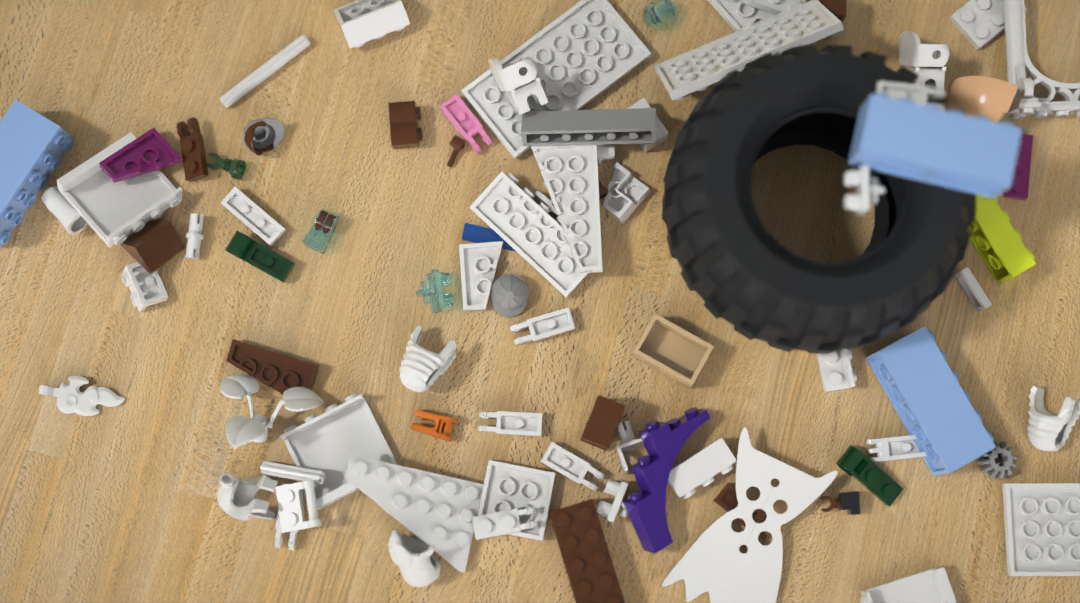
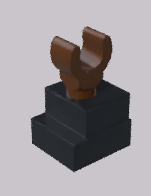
[820,491,860,515]

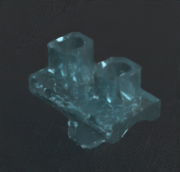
[416,269,454,314]

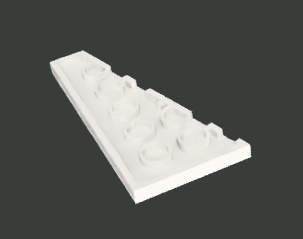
[531,145,603,273]

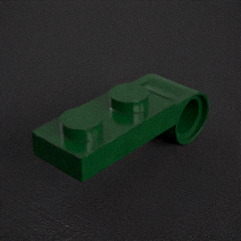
[225,231,295,283]
[836,445,903,507]

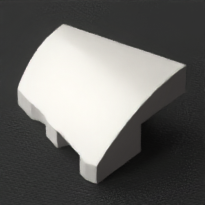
[603,162,651,224]

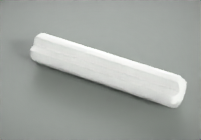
[260,461,325,485]

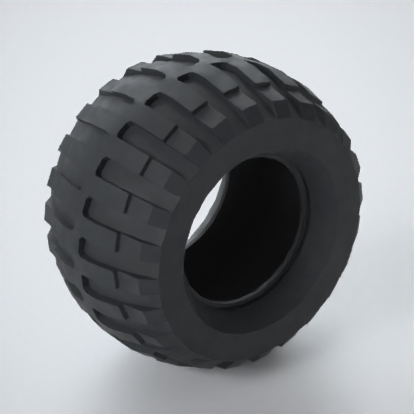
[662,44,976,354]

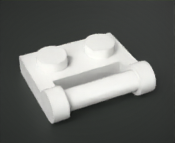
[276,480,322,533]

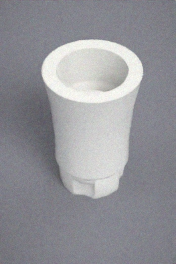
[41,186,89,235]

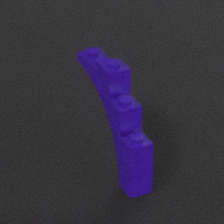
[623,407,710,554]

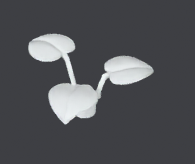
[220,374,324,449]

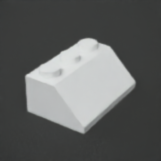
[334,0,410,48]

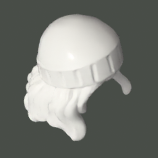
[388,530,441,587]

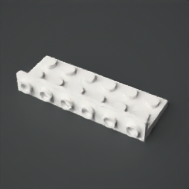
[469,172,589,297]

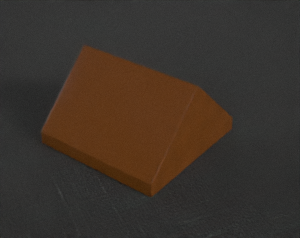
[120,218,185,275]

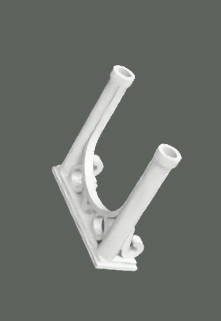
[1004,0,1080,119]

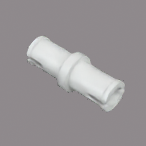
[185,214,205,260]

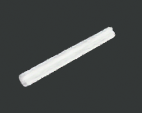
[220,34,311,108]

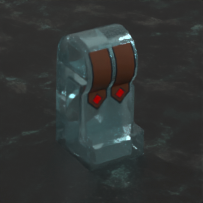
[302,209,339,254]

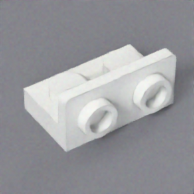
[121,262,169,312]
[816,349,857,393]

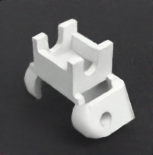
[897,31,950,90]
[488,57,548,115]

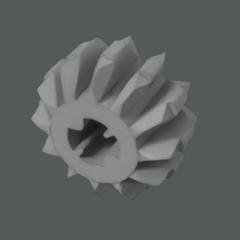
[977,441,1018,479]

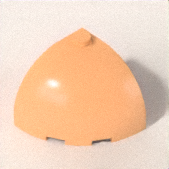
[943,76,1018,123]

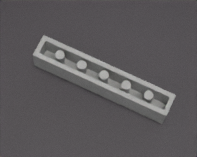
[521,108,656,146]

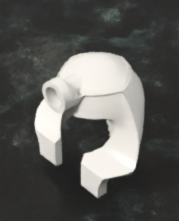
[217,473,278,521]

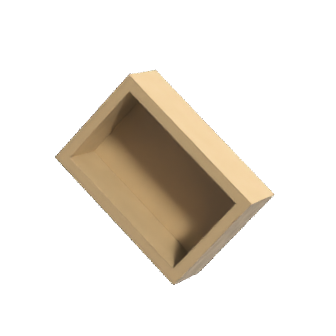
[631,313,714,388]

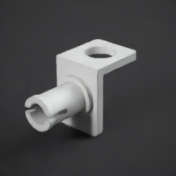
[617,420,644,475]

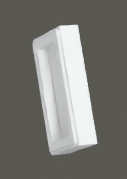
[954,267,992,312]

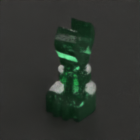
[207,153,246,180]

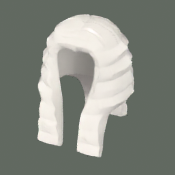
[399,325,457,392]
[1027,385,1080,452]

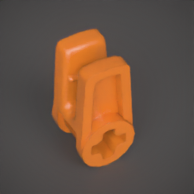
[410,409,457,442]

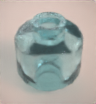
[643,0,676,29]

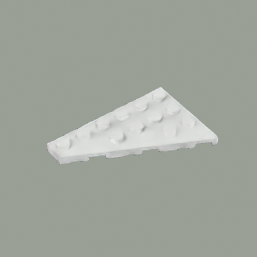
[345,455,484,573]

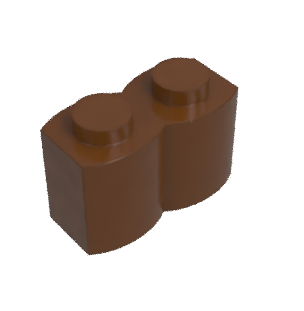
[389,101,423,149]

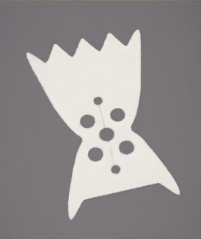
[662,427,838,603]

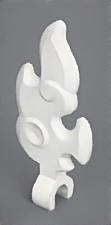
[38,376,125,416]

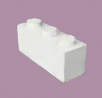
[668,438,737,499]

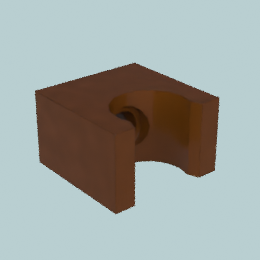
[580,395,625,451]

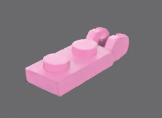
[439,94,492,154]

